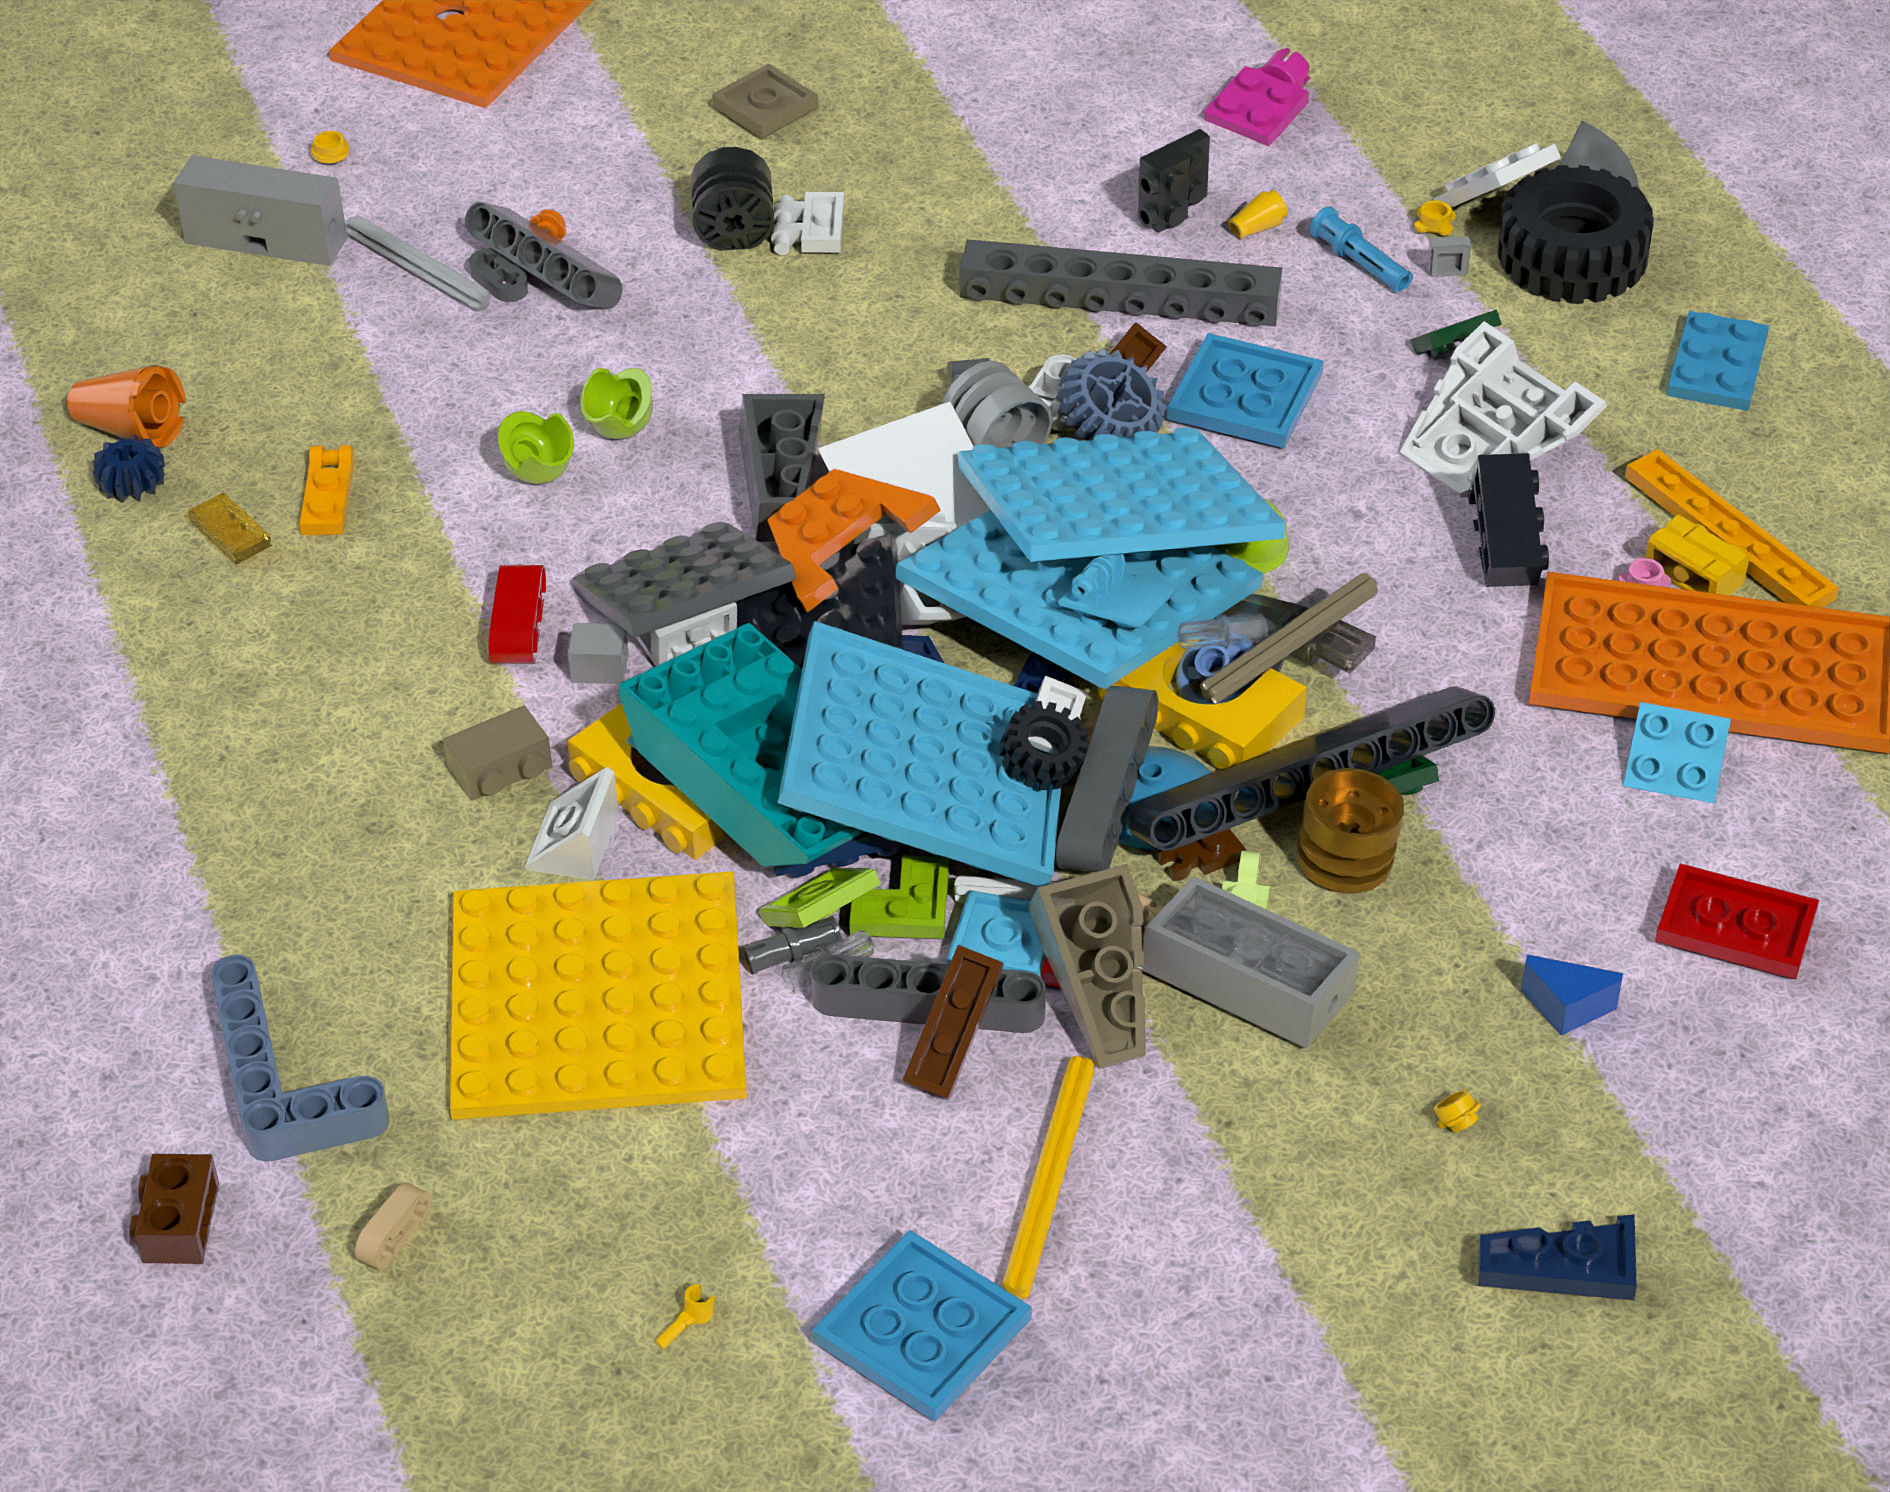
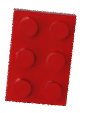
[1655,863,1819,979]

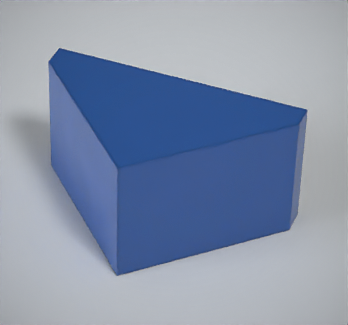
[1521,954,1623,1035]

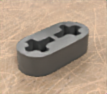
[469,248,528,302]

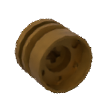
[1297,768,1404,893]

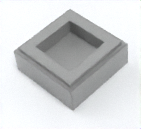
[1427,236,1471,277]

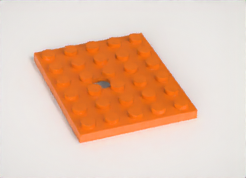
[329,0,594,108]

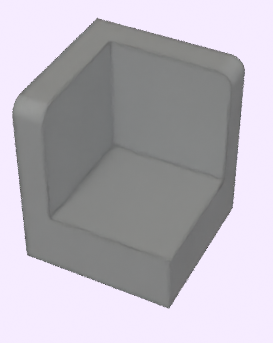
[568,623,629,684]

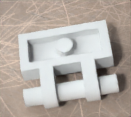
[771,192,844,255]

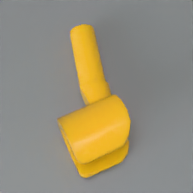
[654,1284,715,1350]

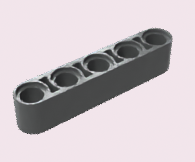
[465,201,623,309]
[1056,686,1158,872]
[810,954,1046,1033]

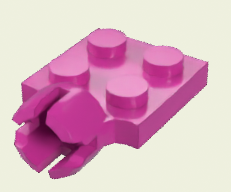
[1204,48,1310,146]

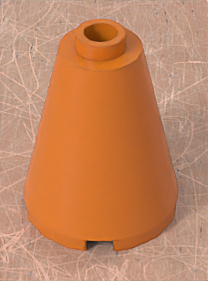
[66,365,185,447]

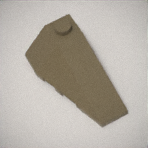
[1028,864,1146,1069]

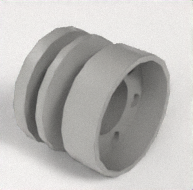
[942,360,1053,448]

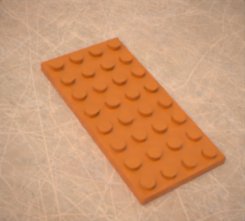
[1528,571,1890,754]

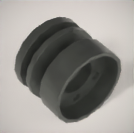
[691,147,775,251]

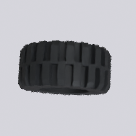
[1497,165,1654,304]

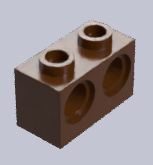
[129,1154,219,1264]

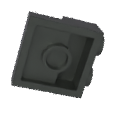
[1137,129,1210,233]

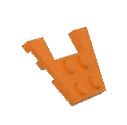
[767,468,941,612]

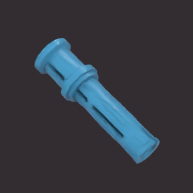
[1309,206,1413,293]

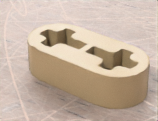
[355,1182,432,1270]

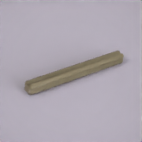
[1200,573,1378,704]

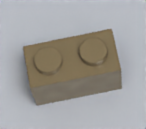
[443,705,553,801]

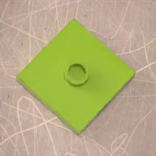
[759,868,881,928]

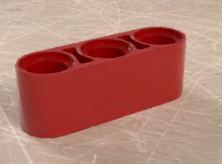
[488,564,546,664]

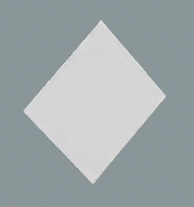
[818,401,990,525]

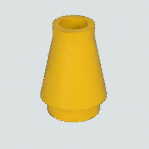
[1228,190,1288,240]

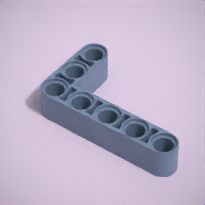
[212,954,390,1162]

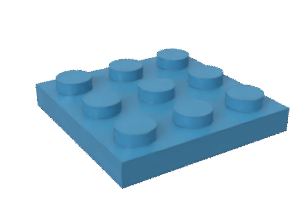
[1167,333,1324,448]
[812,1230,1032,1422]

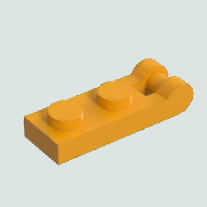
[299,445,355,535]

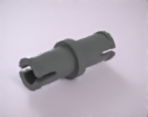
[743,915,842,974]

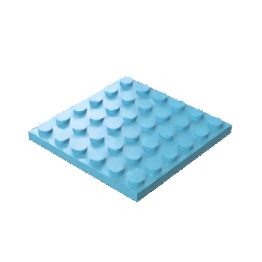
[958,428,1285,562]
[895,510,1264,689]
[777,621,1061,887]

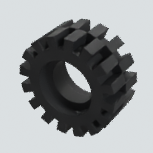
[999,701,1089,790]

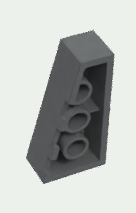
[739,394,825,542]

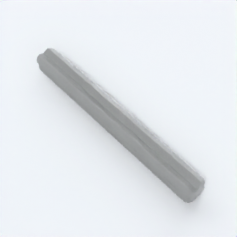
[346,215,491,311]

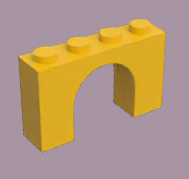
[1098,629,1307,770]
[567,703,765,860]

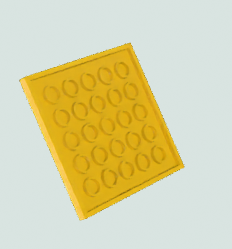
[450,871,747,1120]

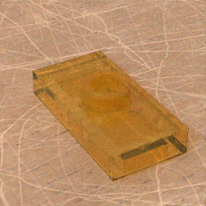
[188,492,272,565]

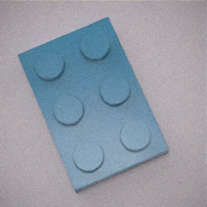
[1667,311,1769,411]

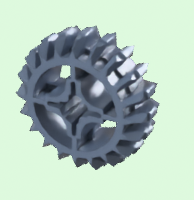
[1055,348,1167,440]

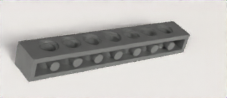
[959,239,1283,327]

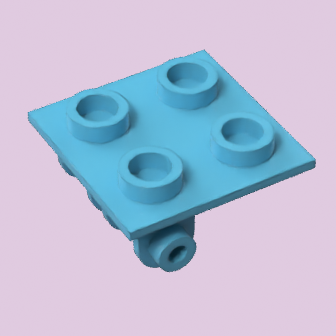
[1058,553,1175,629]
[1623,702,1731,804]

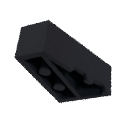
[1468,453,1549,587]

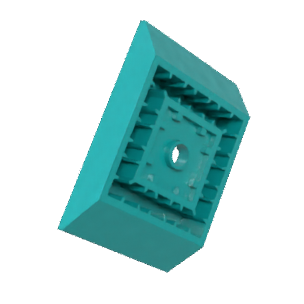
[617,623,866,867]

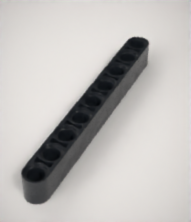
[1128,686,1495,851]

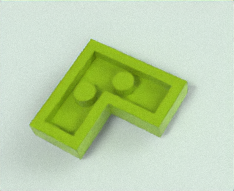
[850,855,949,939]

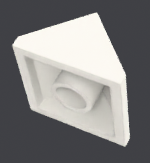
[524,766,619,880]

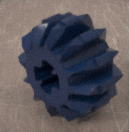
[93,434,165,503]

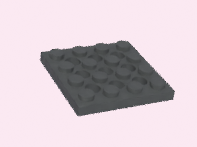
[573,522,796,637]

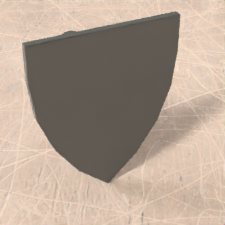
[1560,121,1640,189]

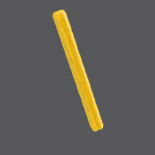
[1002,1055,1095,1300]

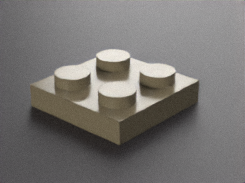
[712,63,819,138]

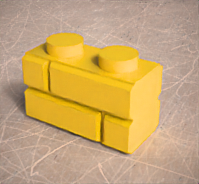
[1645,514,1749,595]

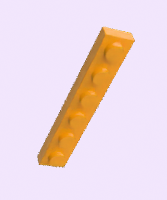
[1625,449,1839,608]

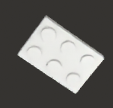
[1434,143,1561,207]

